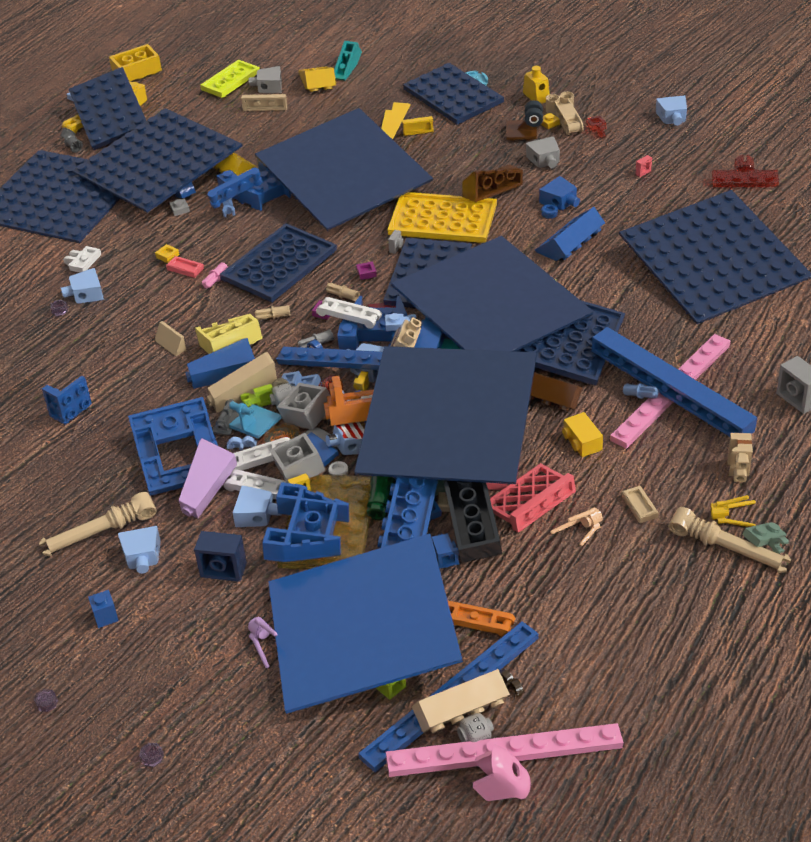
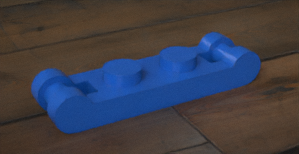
[208,168,262,208]

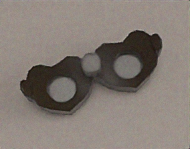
[499,669,524,697]

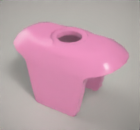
[473,744,531,801]

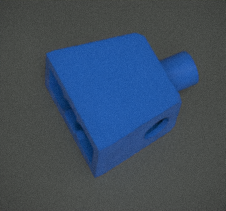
[539,176,580,210]

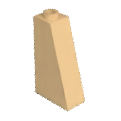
[207,352,277,412]

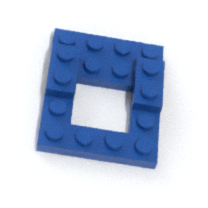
[128,397,218,496]

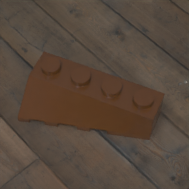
[462,164,523,203]
[530,373,582,411]

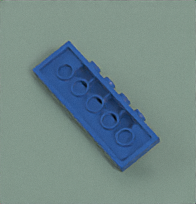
[377,477,438,548]

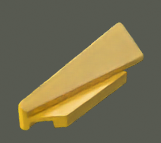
[381,102,411,139]

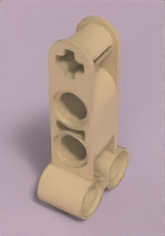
[546,91,583,135]

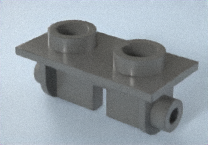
[212,399,239,435]

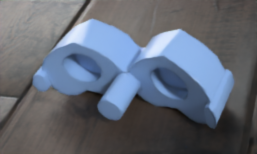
[227,436,257,450]

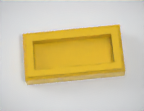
[402,116,434,136]

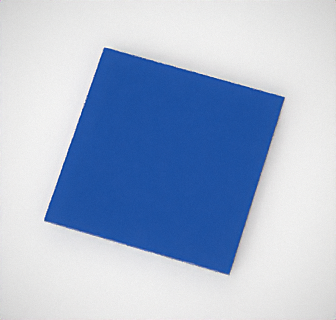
[268,534,463,714]

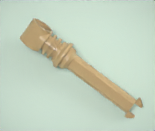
[39,492,157,556]
[668,507,791,573]

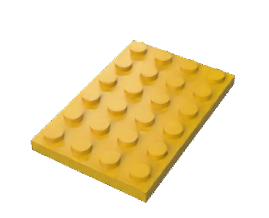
[388,192,497,243]

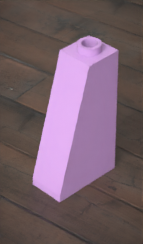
[179,439,237,519]

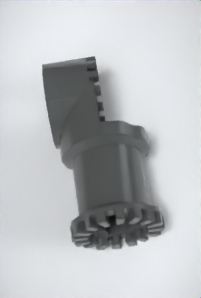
[60,128,83,153]

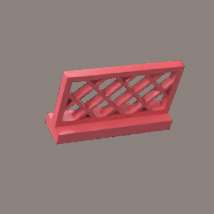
[490,463,576,533]

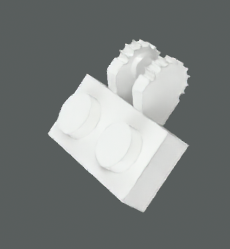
[63,246,101,273]

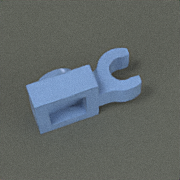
[222,198,235,217]

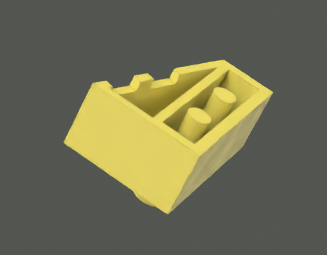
[195,314,262,354]

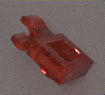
[586,115,606,138]

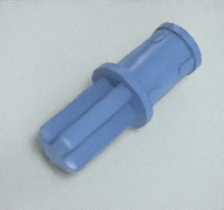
[623,383,659,399]

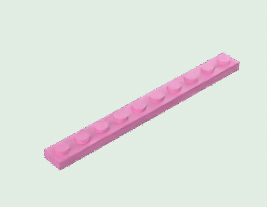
[610,334,730,449]
[386,723,623,777]

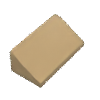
[155,321,186,356]

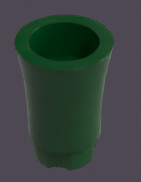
[367,476,396,521]

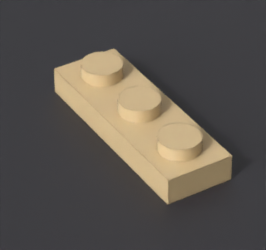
[241,94,287,111]

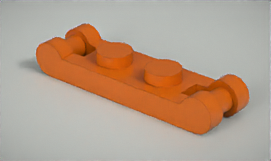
[448,601,516,637]

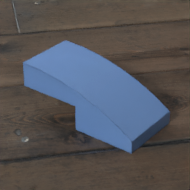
[281,371,321,386]

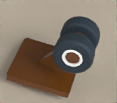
[506,100,543,141]

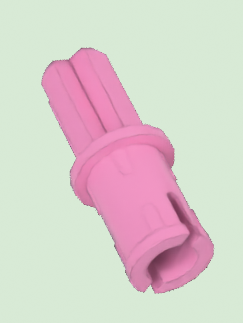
[202,263,228,289]

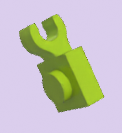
[240,384,273,407]

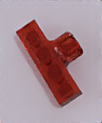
[712,155,779,187]

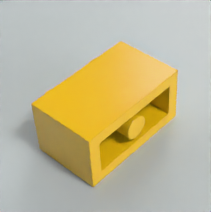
[562,412,603,457]

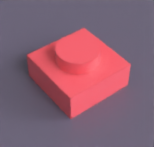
[635,155,652,177]

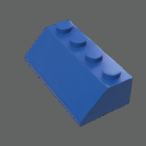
[535,207,605,261]

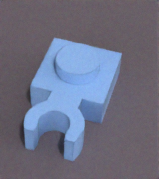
[385,313,416,331]

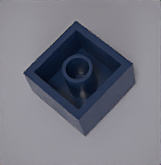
[194,531,247,582]

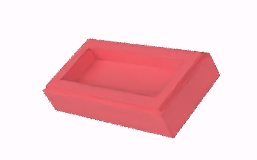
[166,256,204,278]

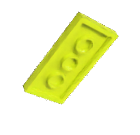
[200,60,260,98]

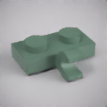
[742,522,789,554]

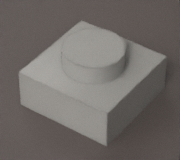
[169,199,190,216]
[388,230,403,254]

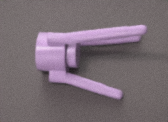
[248,617,277,668]

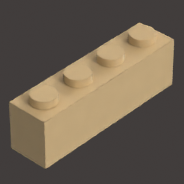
[412,669,510,733]

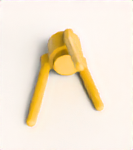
[710,495,756,527]

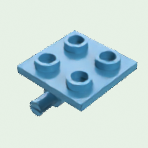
[229,401,282,439]

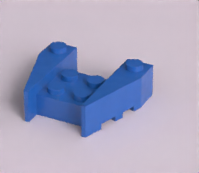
[217,159,291,211]
[338,296,408,350]
[262,482,349,562]

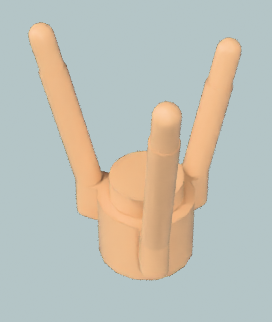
[550,507,603,546]

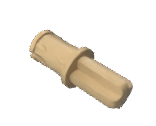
[326,283,360,302]
[255,305,290,320]

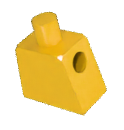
[523,66,550,104]

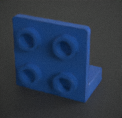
[42,376,92,425]

